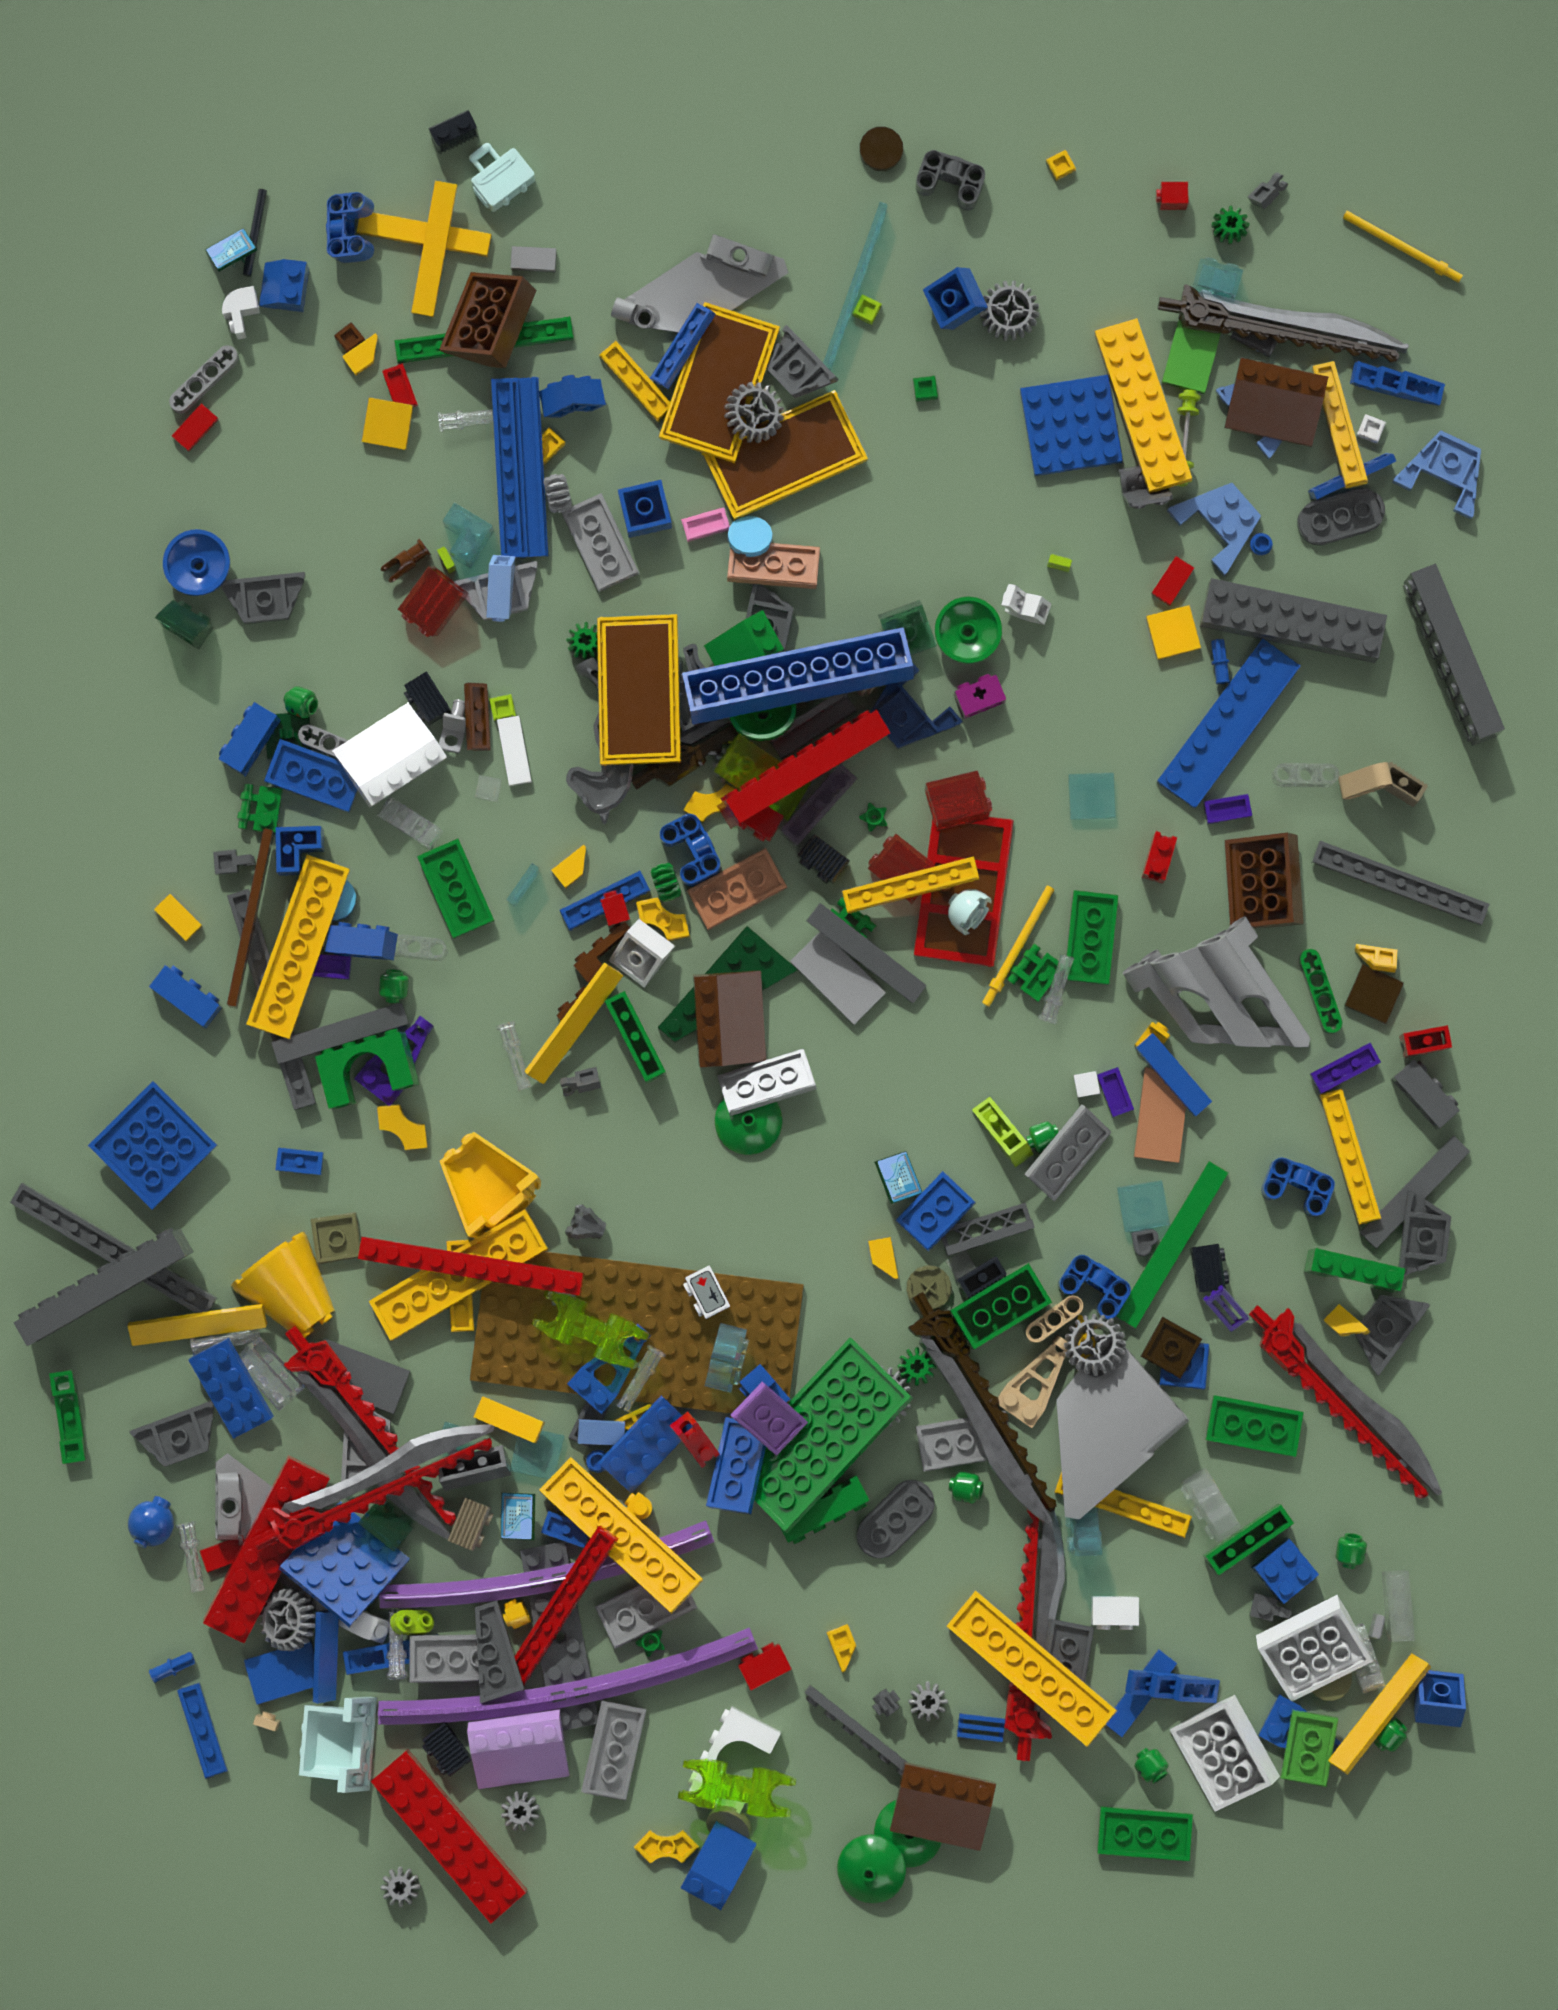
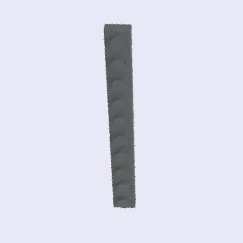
[227,889,316,1110]
[10,1183,217,1313]

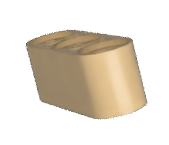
[1338,762,1393,800]
[1025,1296,1083,1343]

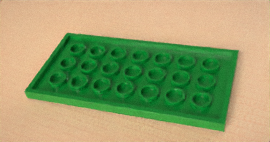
[754,1337,914,1533]

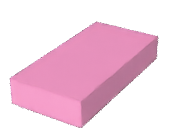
[681,507,730,542]

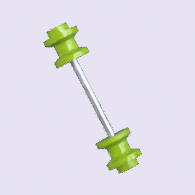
[1177,389,1201,486]

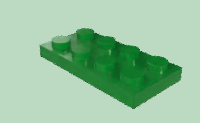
[417,838,495,939]
[1064,890,1119,985]
[1205,1395,1304,1457]
[1097,1806,1193,1861]

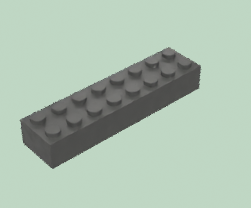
[1403,563,1505,746]
[1199,578,1387,663]
[13,1228,194,1346]

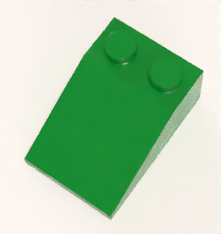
[704,610,784,666]

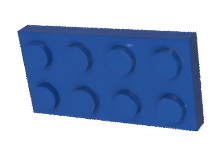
[264,739,358,813]
[188,1337,274,1439]
[598,1395,693,1493]
[706,1417,766,1515]

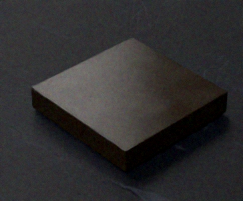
[1344,964,1404,1024]
[1140,1317,1202,1379]

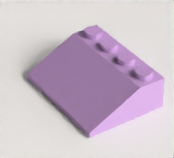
[467,1709,570,1789]

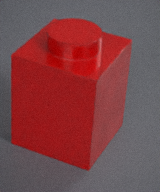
[1155,182,1188,210]
[600,890,630,926]

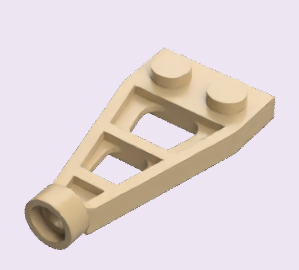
[998,1335,1068,1428]

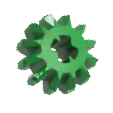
[1211,205,1250,245]
[566,622,598,661]
[651,862,682,902]
[897,1347,936,1386]

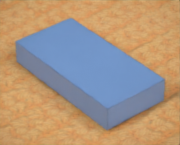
[577,1419,625,1445]

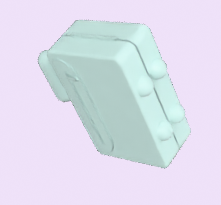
[469,143,535,212]

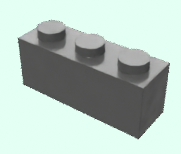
[1391,1059,1460,1130]
[438,1445,511,1491]

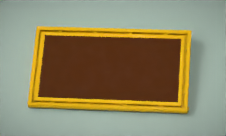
[658,302,780,463]
[701,390,868,521]
[597,614,681,766]

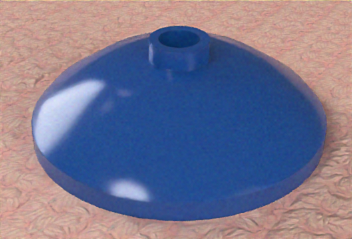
[163,529,230,596]

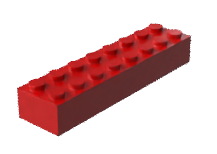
[717,710,890,829]
[203,1455,330,1644]
[370,1749,527,1924]

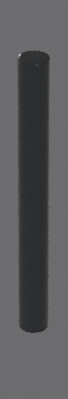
[242,189,267,277]

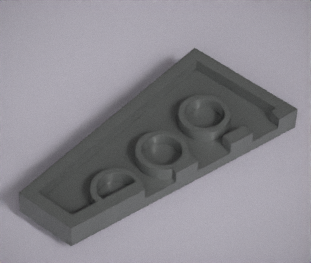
[475,1600,525,1704]

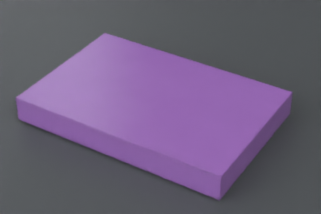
[731,1382,808,1456]

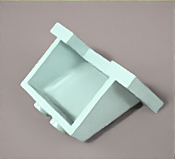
[299,1697,377,1793]

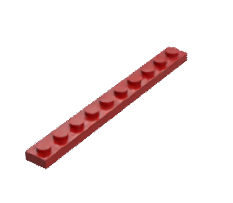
[358,1237,585,1296]

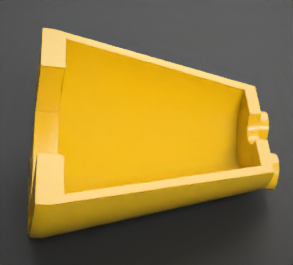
[439,1132,541,1238]
[231,1232,335,1338]

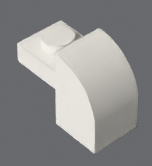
[222,286,260,339]
[1001,584,1052,625]
[339,1610,391,1644]

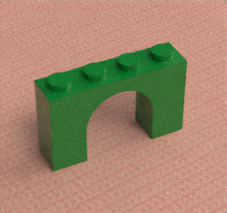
[315,1029,420,1109]
[1304,1248,1405,1293]

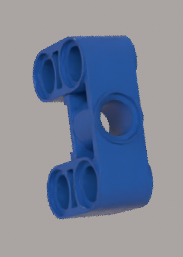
[326,192,374,263]
[660,814,721,887]
[1261,1157,1335,1217]
[1058,1255,1131,1320]

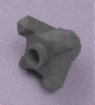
[565,1204,606,1240]

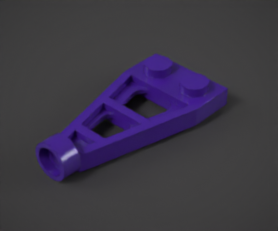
[354,1016,434,1105]

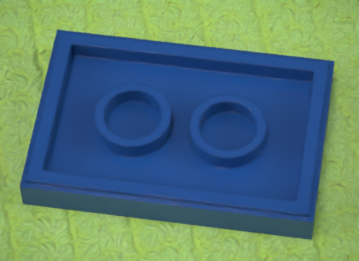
[896,1171,976,1252]
[244,1639,314,1705]

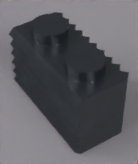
[428,110,479,154]
[403,671,451,726]
[797,834,850,884]
[1190,1244,1229,1293]
[956,1256,1007,1299]
[422,1722,472,1777]

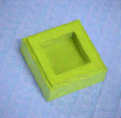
[852,294,882,325]
[437,546,456,574]
[1047,554,1072,572]
[489,694,516,722]

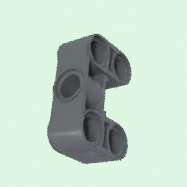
[916,150,985,211]

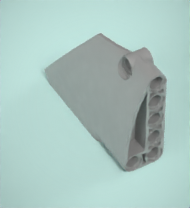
[1056,1343,1189,1520]

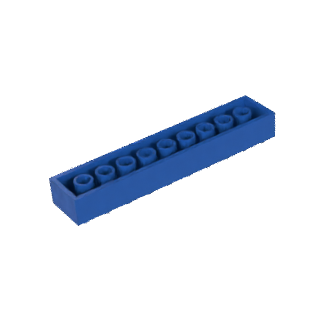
[682,628,914,725]

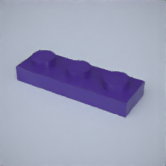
[1310,1042,1381,1094]

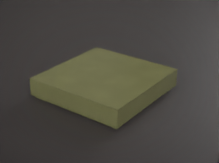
[311,1212,361,1264]

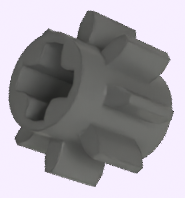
[872,1688,900,1717]

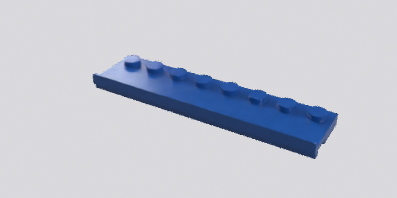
[491,377,549,558]
[1157,639,1301,809]

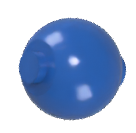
[128,1496,174,1548]

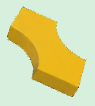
[683,784,739,823]
[636,897,690,941]
[377,1104,428,1150]
[634,1830,699,1863]

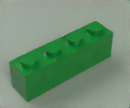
[605,991,666,1084]
[1203,1504,1294,1576]

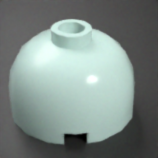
[948,889,992,935]

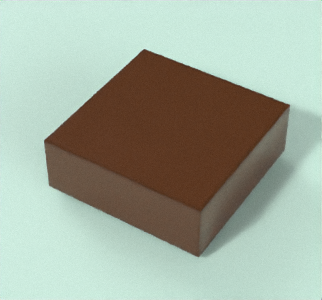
[334,322,365,353]

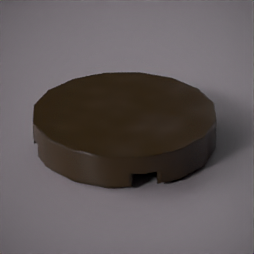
[859,126,903,171]

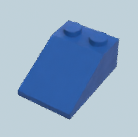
[681,1821,757,1910]

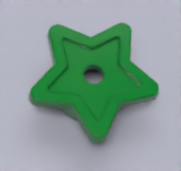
[859,803,887,832]
[635,1630,665,1657]

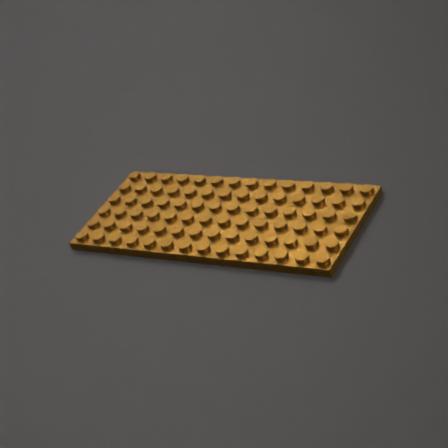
[470,1252,804,1414]

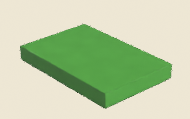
[1162,320,1221,394]
[1280,1710,1338,1787]

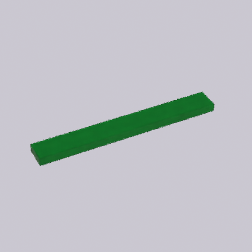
[394,316,574,364]
[1116,1161,1228,1328]

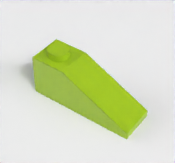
[972,1097,1034,1168]

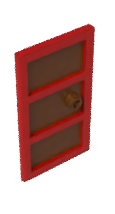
[914,809,1014,967]

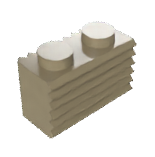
[1383,762,1428,807]
[448,1497,494,1551]

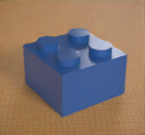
[923,267,988,330]
[618,480,672,538]
[1251,1538,1319,1604]

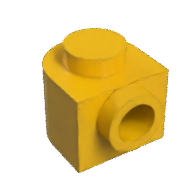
[624,1492,653,1520]
[503,1598,531,1629]

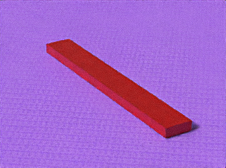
[515,1525,619,1686]

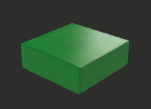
[913,376,938,402]

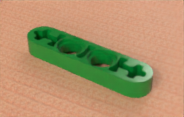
[1299,949,1343,1034]

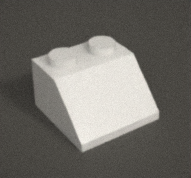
[609,919,675,988]

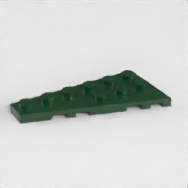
[658,926,798,1042]

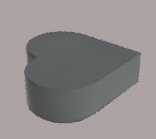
[1130,1229,1159,1256]

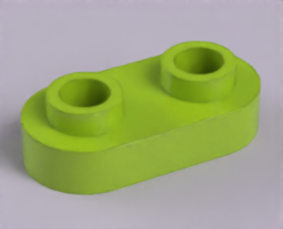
[390,1610,434,1635]

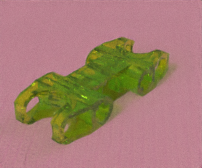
[532,1290,650,1369]
[678,1758,796,1818]

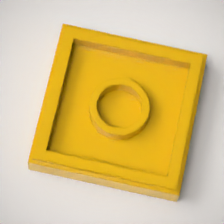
[362,397,414,450]
[1146,605,1201,660]

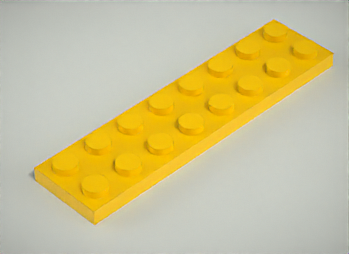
[1095,318,1192,494]
[246,854,350,1039]
[369,1209,548,1341]
[539,1457,703,1614]
[947,1591,1117,1747]

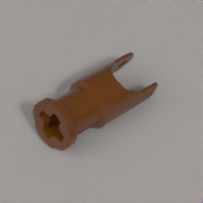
[380,538,431,583]

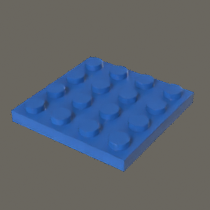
[1020,375,1123,476]
[88,1081,218,1210]
[279,1501,410,1628]

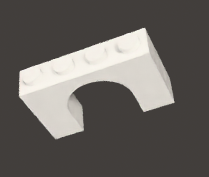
[687,1706,781,1814]

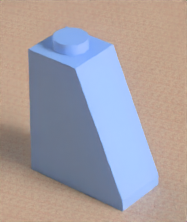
[486,555,515,622]

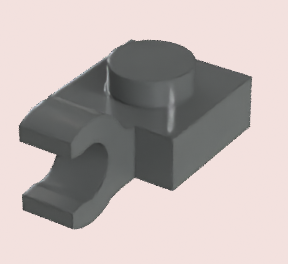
[1248,172,1288,209]
[213,849,255,875]
[560,1067,601,1096]
[1249,1593,1292,1621]

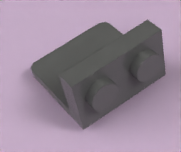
[1119,466,1173,509]

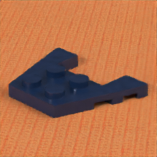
[870,662,963,749]

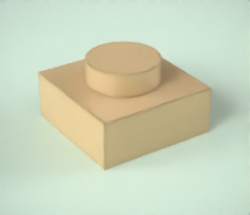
[253,1711,280,1731]

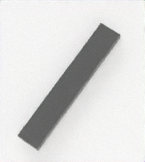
[806,903,927,1003]
[271,1002,409,1065]
[1359,1136,1470,1249]

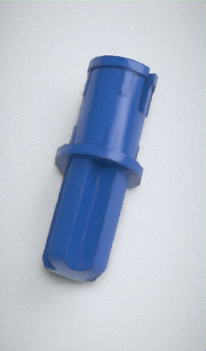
[1211,639,1230,684]
[149,1652,195,1683]

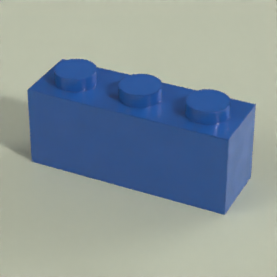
[219,702,281,777]
[325,922,398,961]
[149,965,222,1028]

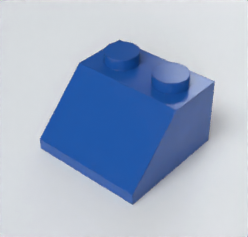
[259,259,309,312]
[1414,1670,1466,1727]

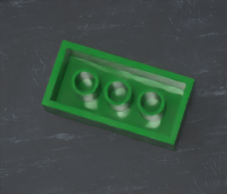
[950,1263,1052,1350]

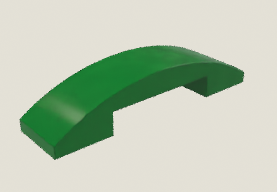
[49,1370,86,1464]

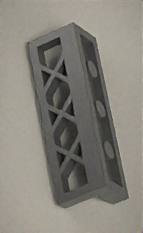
[769,693,856,759]
[942,1203,1035,1256]

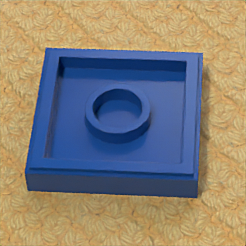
[1159,1343,1209,1389]

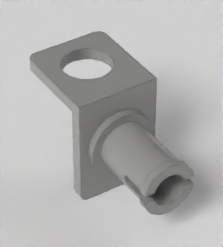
[439,699,466,753]

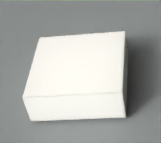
[1356,414,1386,444]
[1073,1071,1100,1098]

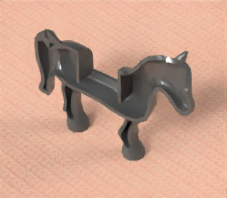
[566,644,720,824]

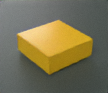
[1046,150,1076,181]

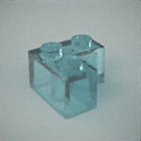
[443,502,494,568]
[705,1323,749,1393]
[1065,1508,1103,1557]

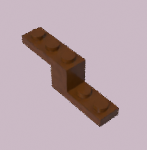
[556,922,630,1021]

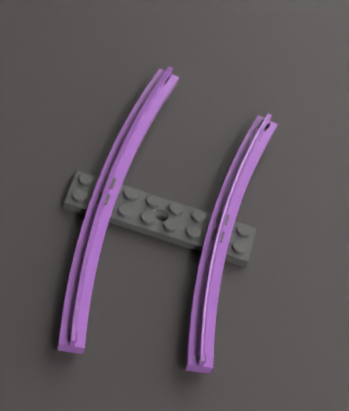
[378,1520,758,1731]

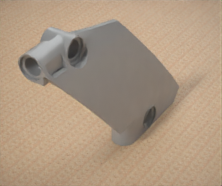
[611,234,789,332]
[215,1453,328,1610]

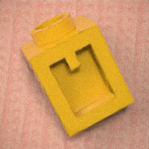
[1134,1022,1170,1047]

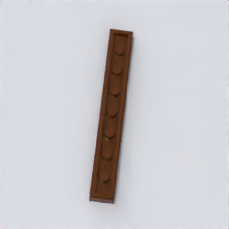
[227,829,274,1009]

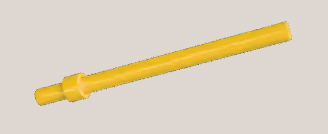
[1343,211,1463,283]
[982,886,1054,1007]

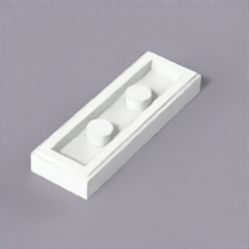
[497,716,532,786]

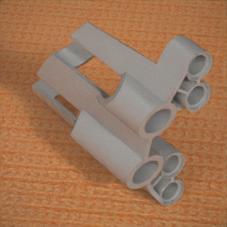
[1122,917,1311,1047]

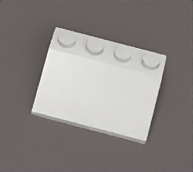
[332,703,447,808]
[1256,1595,1373,1701]
[1170,1695,1280,1811]

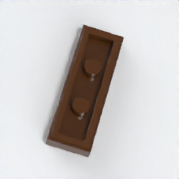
[464,682,491,751]

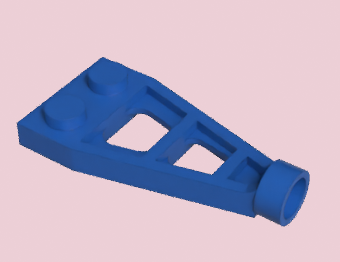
[567,1323,651,1414]
[1258,1695,1341,1755]

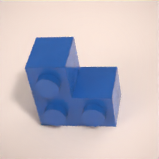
[540,375,606,418]
[276,826,324,876]
[739,1364,790,1402]

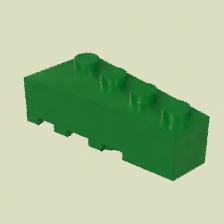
[779,1475,869,1545]

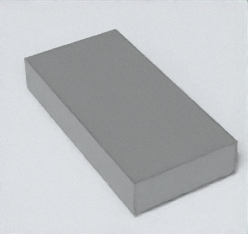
[511,246,556,272]

